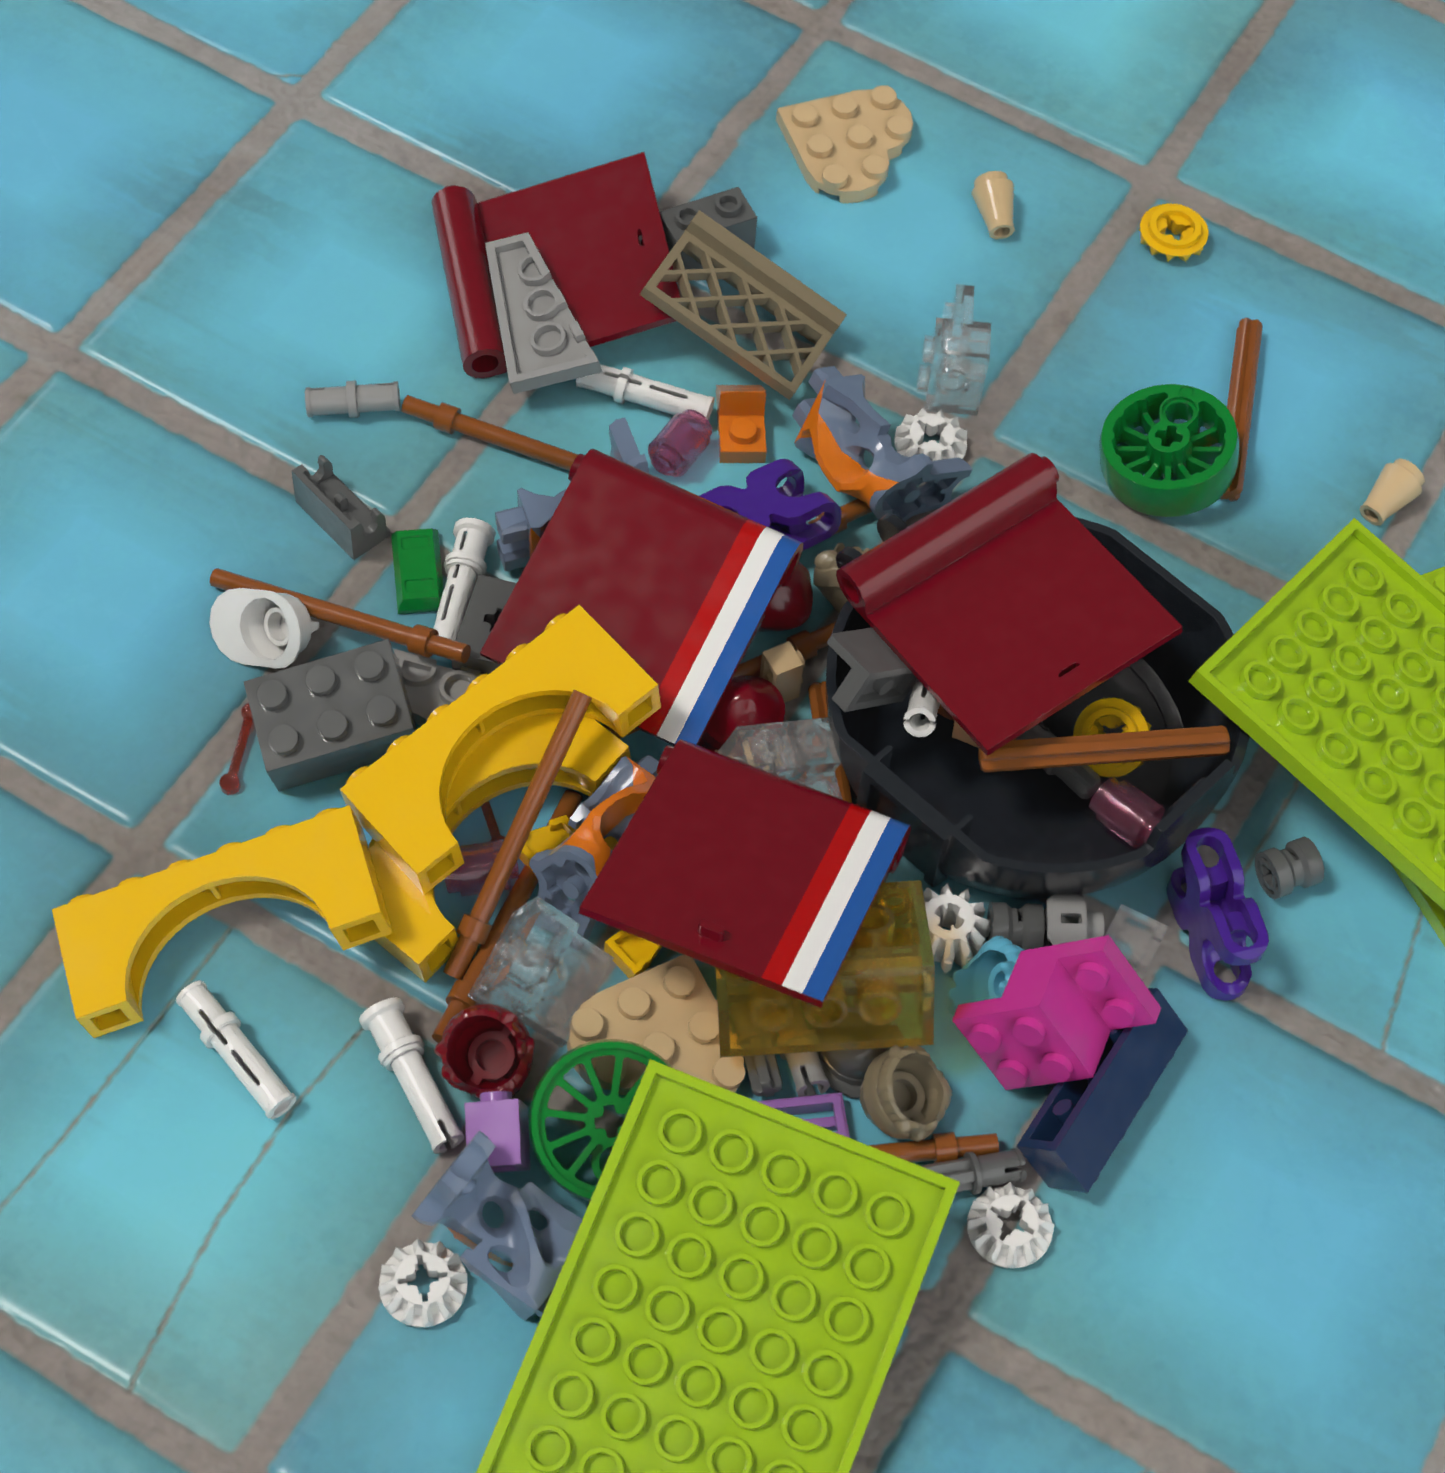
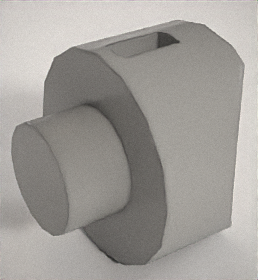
[1043,894,1105,947]

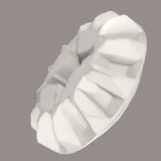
[894,408,967,461]
[967,1182,1055,1268]
[378,1238,468,1327]

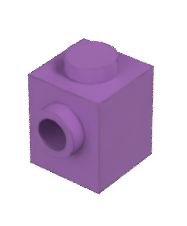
[465,1091,530,1173]

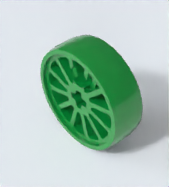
[1099,384,1239,517]
[529,1039,672,1201]

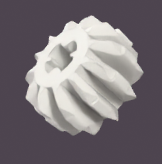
[902,883,991,974]

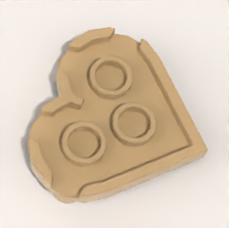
[776,85,913,203]
[567,954,745,1095]

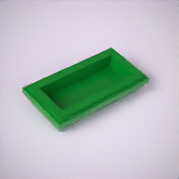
[391,528,444,614]

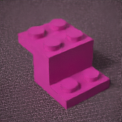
[952,935,1161,1090]

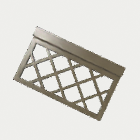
[640,210,847,400]

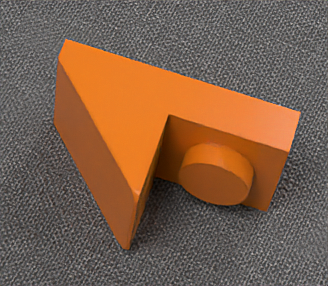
[716,385,767,463]

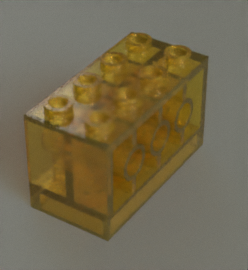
[714,880,935,1057]

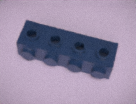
[1016,988,1188,1193]

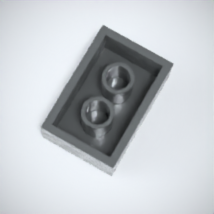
[244,639,417,792]

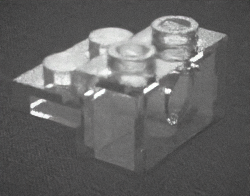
[917,284,991,416]
[717,717,843,800]
[468,896,614,1047]

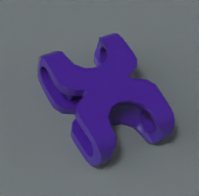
[700,459,842,551]
[1166,827,1269,1001]

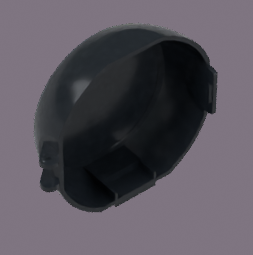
[825,513,1250,899]

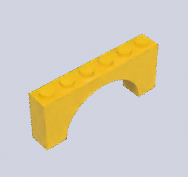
[340,605,661,895]
[368,713,631,983]
[52,805,393,1038]

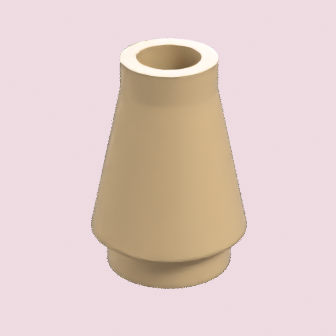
[971,171,1015,239]
[1360,459,1425,526]

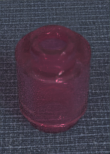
[648,409,712,477]
[1089,777,1165,848]
[445,839,519,897]

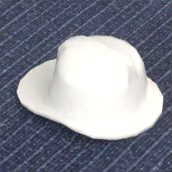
[209,588,319,669]

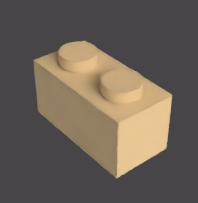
[759,641,805,703]

